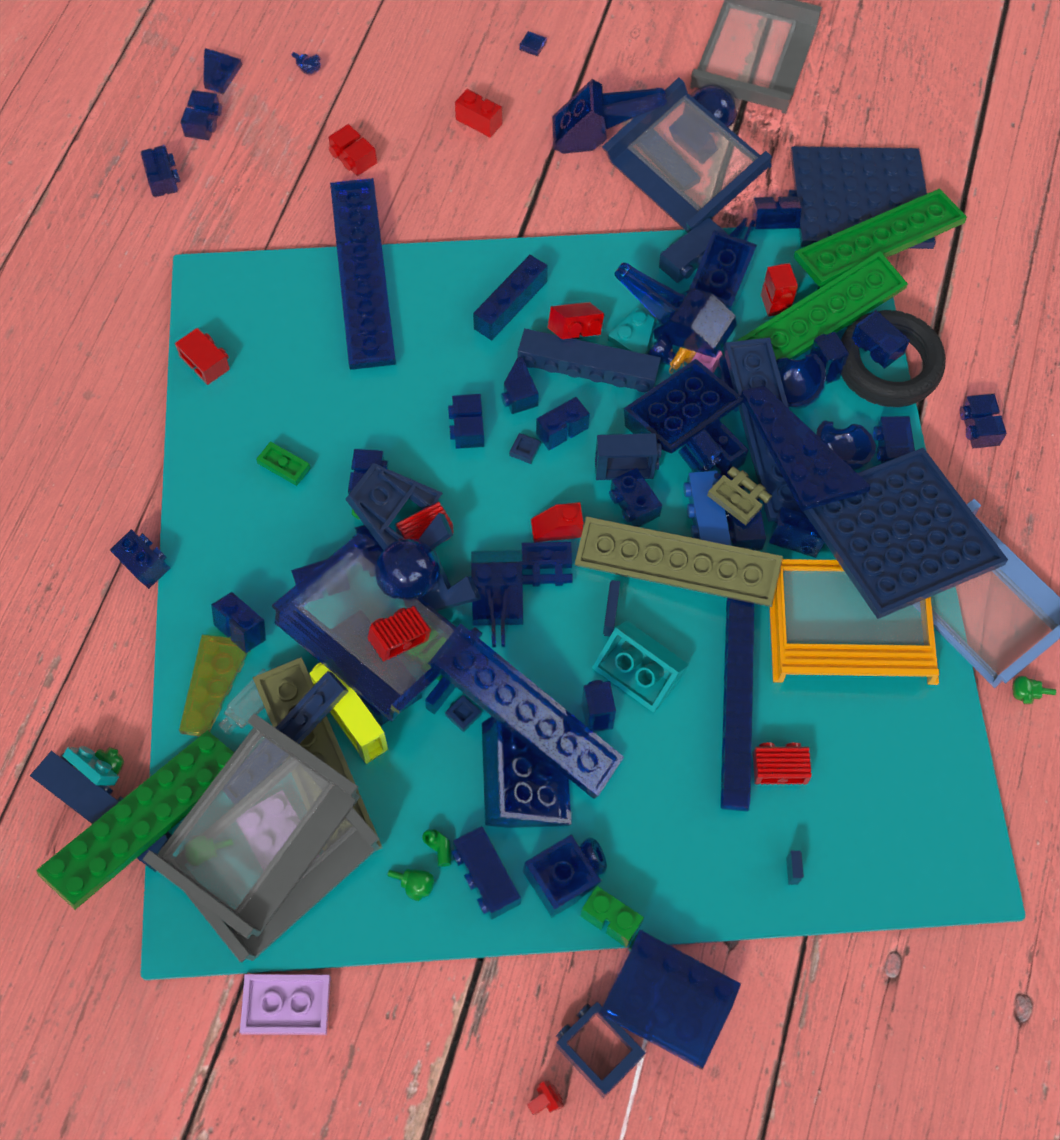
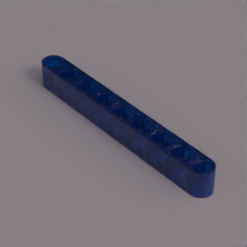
[720,598,754,812]

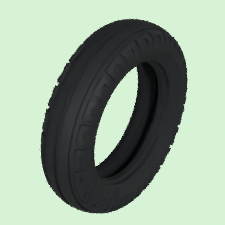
[837,310,946,407]

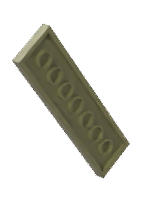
[575,517,783,607]
[253,657,382,855]

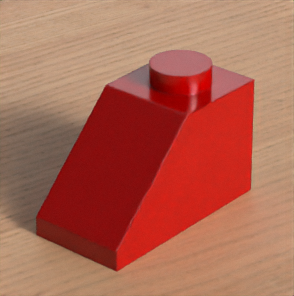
[531,502,584,543]

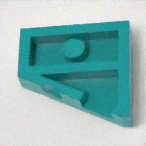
[608,307,655,354]

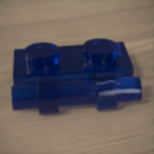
[521,542,573,587]

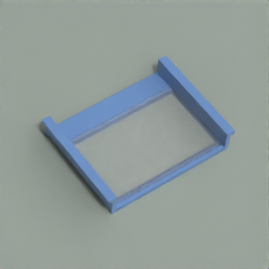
[912,499,1060,688]

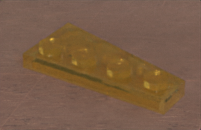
[179,635,254,736]

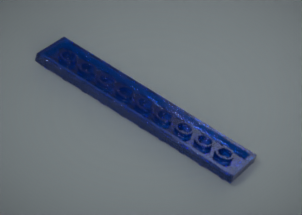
[330,178,396,370]

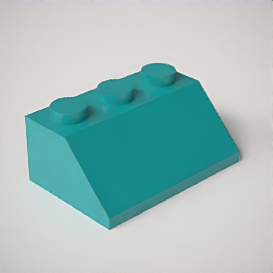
[592,621,689,713]

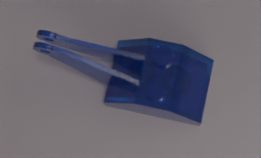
[552,79,667,154]
[688,217,757,311]
[615,263,737,358]
[471,550,523,648]

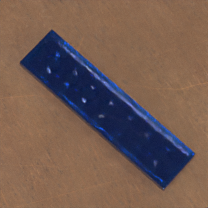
[428,623,624,799]

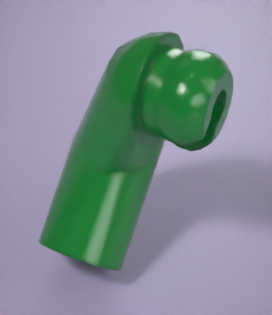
[422,830,451,867]

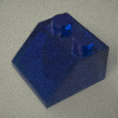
[523,834,601,918]

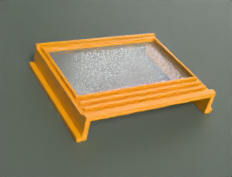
[769,559,939,685]

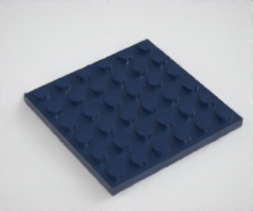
[790,146,936,249]
[797,448,1008,619]

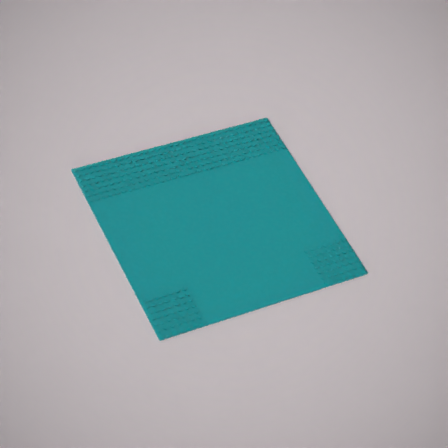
[140,224,1026,981]

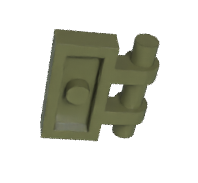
[707,466,772,525]

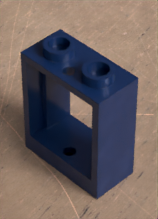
[595,433,661,480]
[555,1002,646,1098]

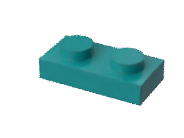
[63,746,119,786]

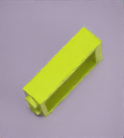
[309,659,388,764]

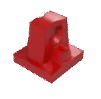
[527,1080,564,1115]

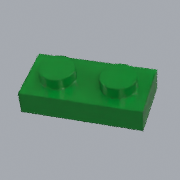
[256,441,311,486]

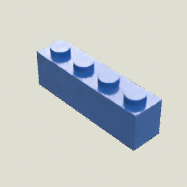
[683,470,732,546]

